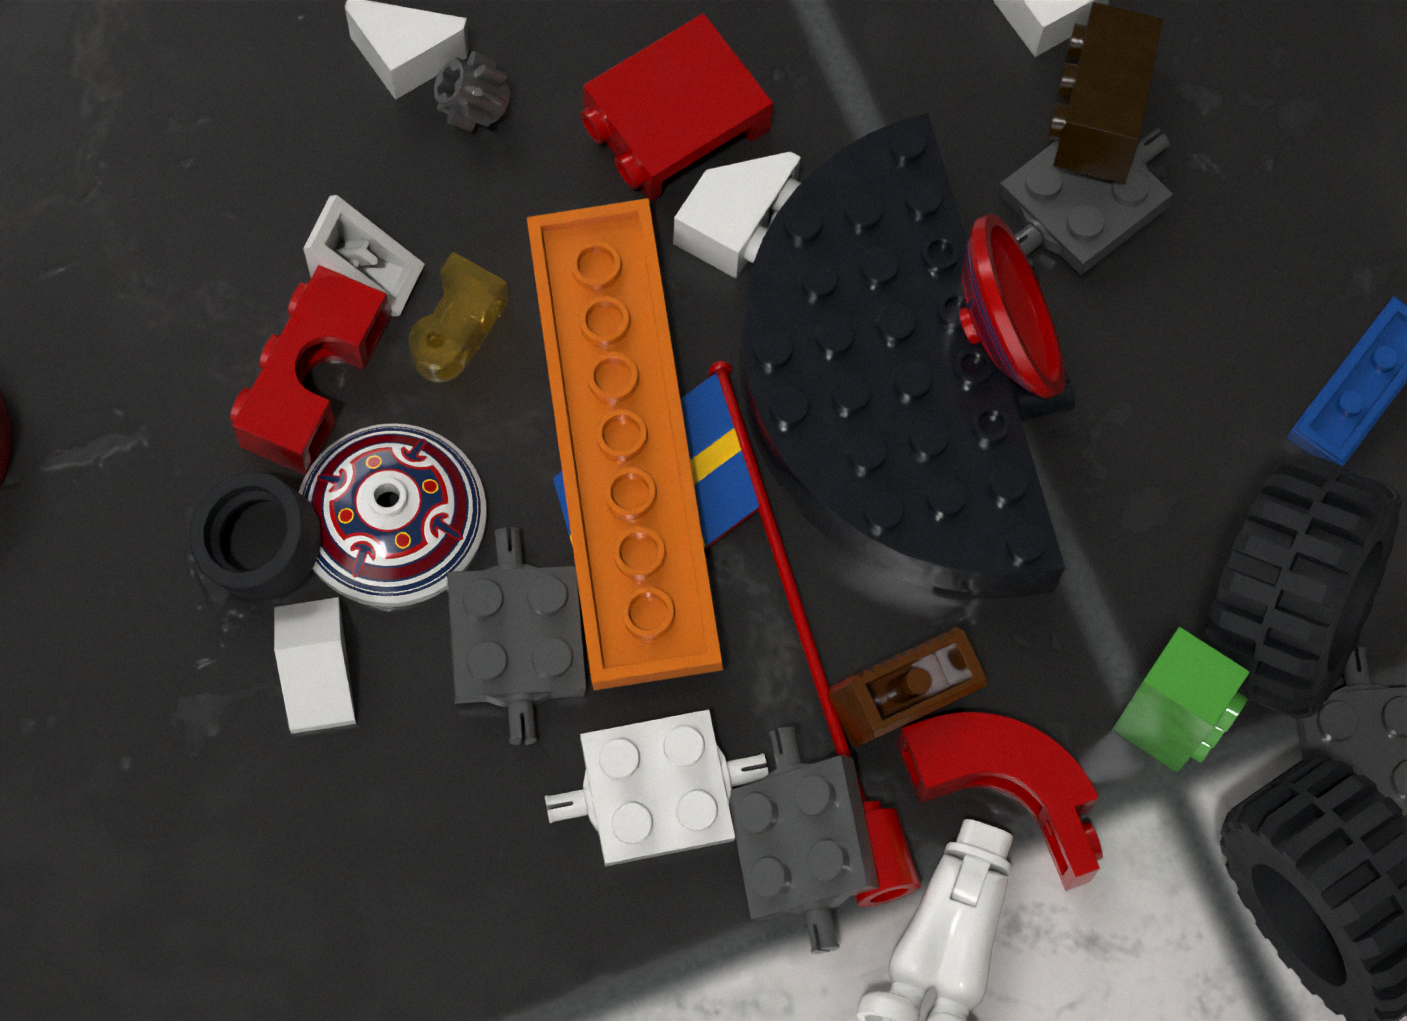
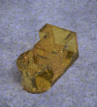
[409,252,509,383]

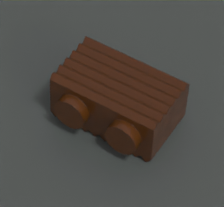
[828,627,988,748]

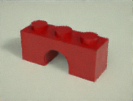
[230,265,391,475]

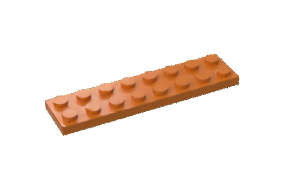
[527,198,723,691]

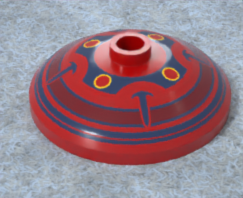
[959,213,1065,399]

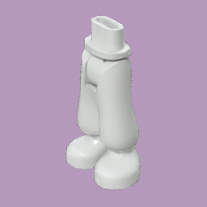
[856,819,1014,1021]

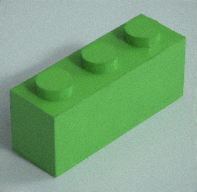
[1112,627,1249,773]

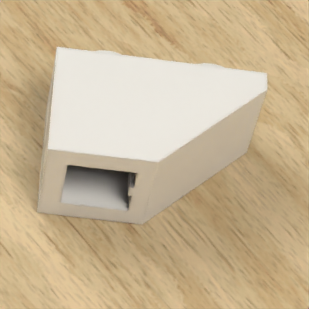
[673,152,801,279]

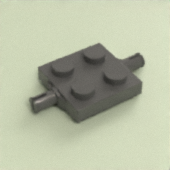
[999,127,1173,276]
[447,527,586,745]
[1297,647,1407,819]
[729,727,880,954]

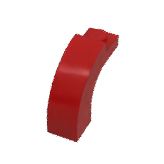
[896,712,1103,891]

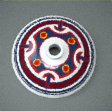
[299,423,487,607]

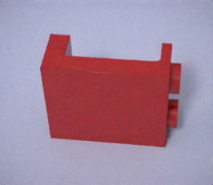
[580,13,773,202]

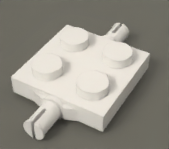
[545,709,769,866]

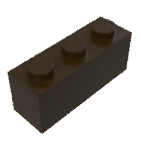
[1047,2,1163,184]

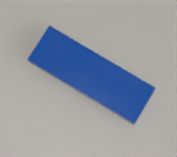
[1286,296,1407,466]

